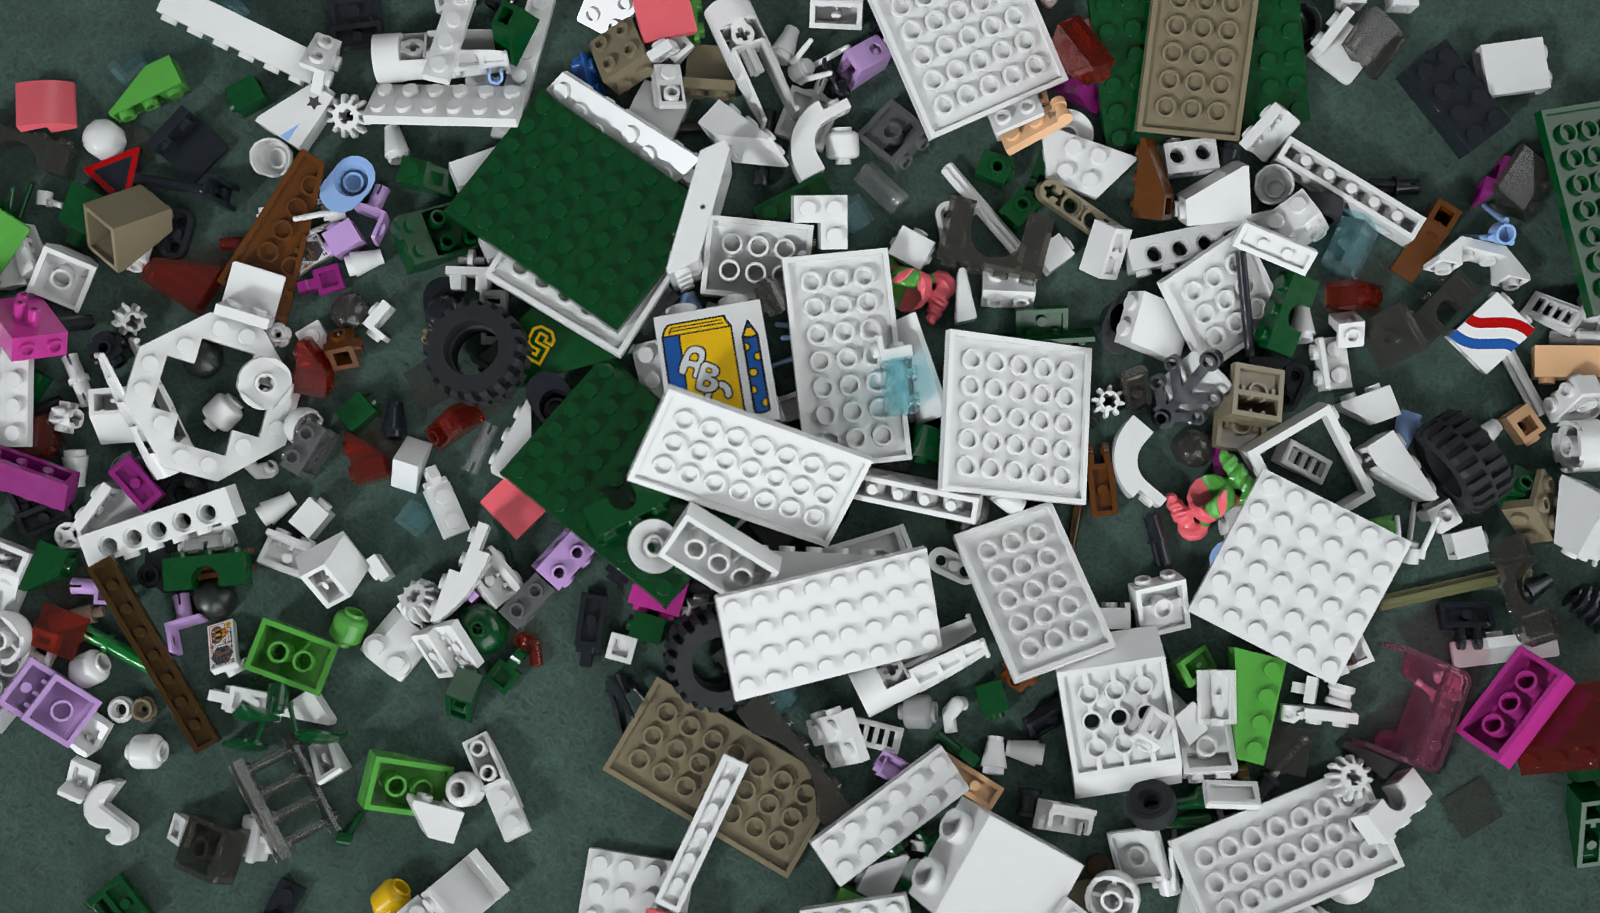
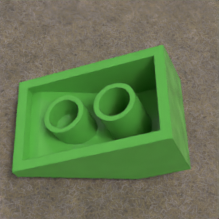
[243,617,339,696]
[357,749,454,816]

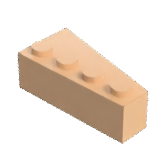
[1531,345,1600,385]

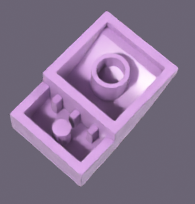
[0,655,103,748]

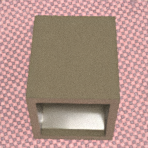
[83,184,173,273]

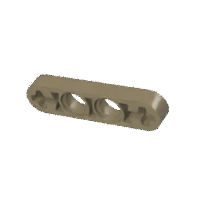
[1035,179,1120,236]

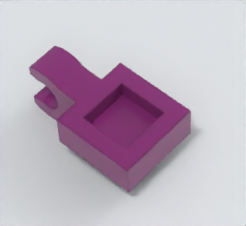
[296,263,347,297]

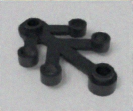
[1149,348,1224,430]

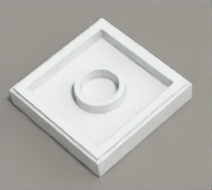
[1106,827,1172,884]

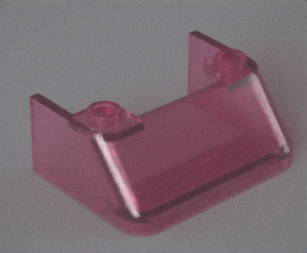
[1348,641,1471,773]

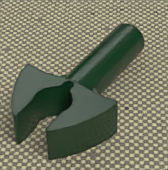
[935,731,981,769]

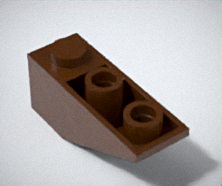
[1130,138,1174,220]
[1389,198,1462,283]

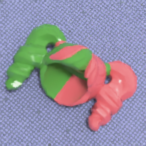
[888,255,956,326]
[1165,450,1255,541]

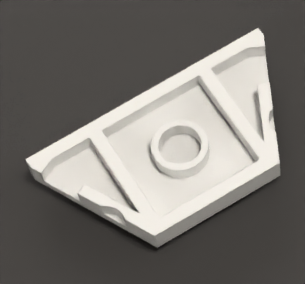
[1042,129,1137,200]

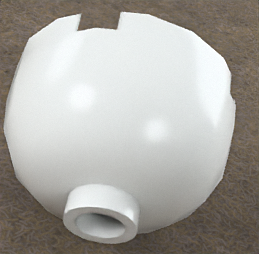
[0,610,34,665]
[1084,870,1141,913]

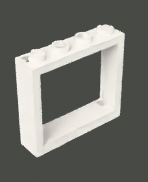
[1237,402,1376,511]

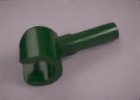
[335,811,364,847]

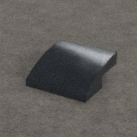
[326,0,385,52]
[5,491,75,540]

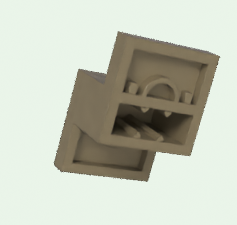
[1211,362,1285,455]

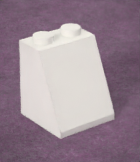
[1173,161,1252,226]
[1554,474,1600,562]

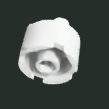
[1551,419,1600,473]

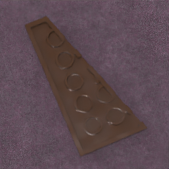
[217,148,326,325]

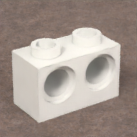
[1158,137,1220,179]

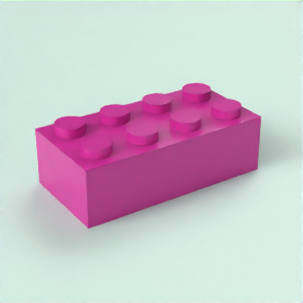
[1455,645,1575,770]

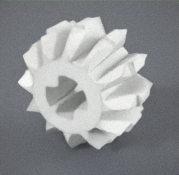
[327,94,371,138]
[397,578,441,625]
[1324,755,1373,801]

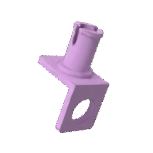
[354,184,391,247]
[70,577,107,605]
[164,593,209,656]

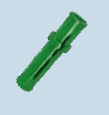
[80,624,148,674]

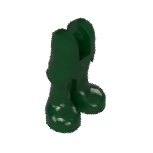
[1134,784,1212,833]

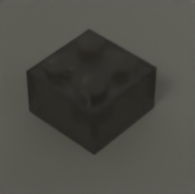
[173,814,251,885]

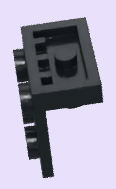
[146,105,229,183]

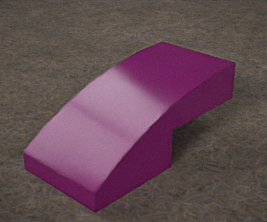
[1470,155,1515,208]

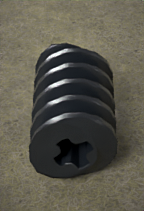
[1561,583,1600,634]

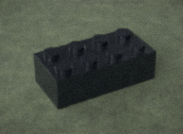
[1395,39,1511,159]

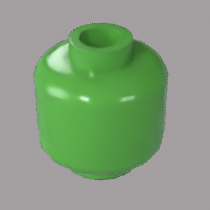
[329,607,369,648]

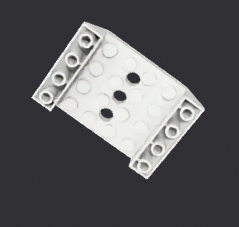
[1055,624,1182,799]

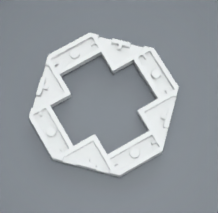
[122,312,300,482]

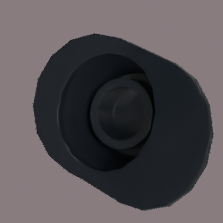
[423,277,465,329]
[1100,294,1130,355]
[526,372,571,423]

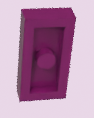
[108,454,166,512]

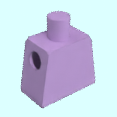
[837,35,891,91]

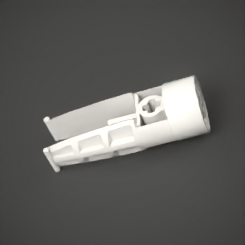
[704,0,799,130]
[371,29,511,84]
[94,338,194,480]
[848,614,991,717]

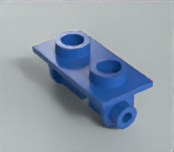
[571,52,606,97]

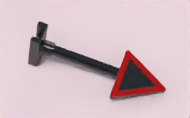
[84,147,241,212]

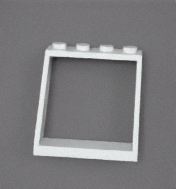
[666,139,732,293]

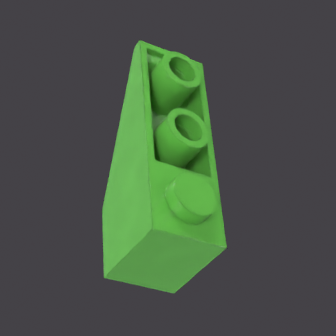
[108,55,190,122]

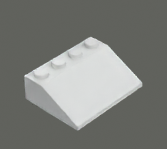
[700,215,814,305]

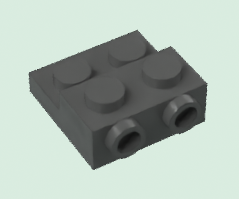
[858,99,931,173]
[280,419,341,480]

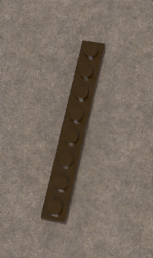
[86,554,222,754]

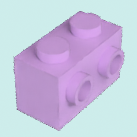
[531,528,594,590]

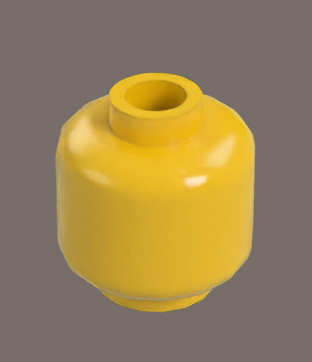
[370,878,411,913]

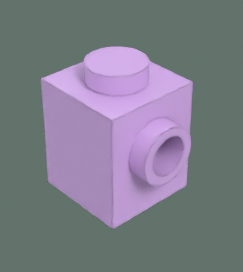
[322,218,368,261]

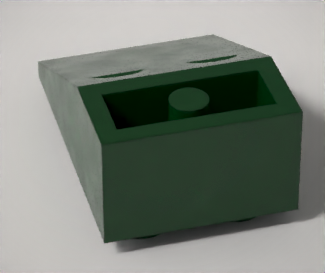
[389,202,481,275]

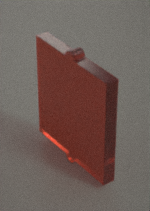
[31,602,91,661]

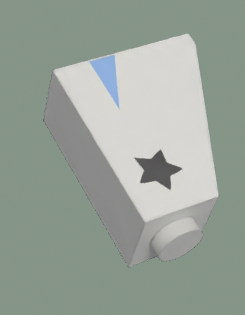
[255,83,336,151]

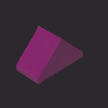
[1050,67,1099,116]

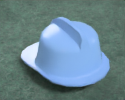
[320,156,375,213]

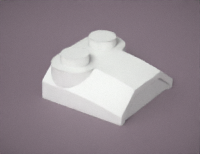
[25,243,99,313]
[360,607,423,682]

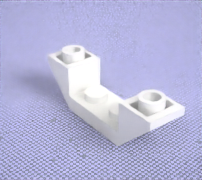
[1423,236,1531,291]

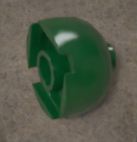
[457,602,510,655]

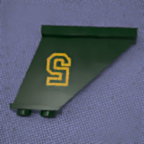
[473,307,637,388]

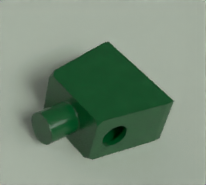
[59,180,104,249]

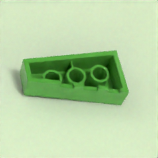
[1227,646,1287,766]

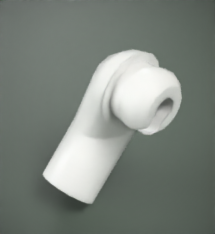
[244,460,279,480]
[942,696,969,733]

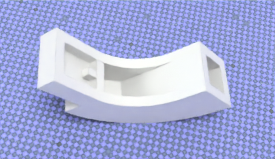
[788,98,851,184]
[1110,415,1167,508]

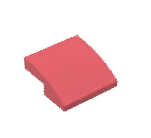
[632,0,698,45]
[15,80,77,133]
[480,479,546,540]

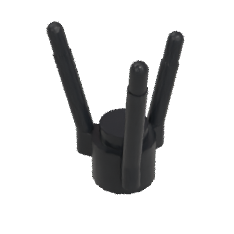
[605,672,646,734]

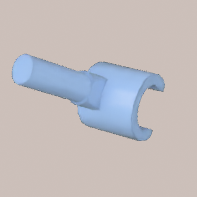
[487,68,503,86]

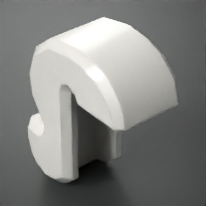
[84,778,140,845]

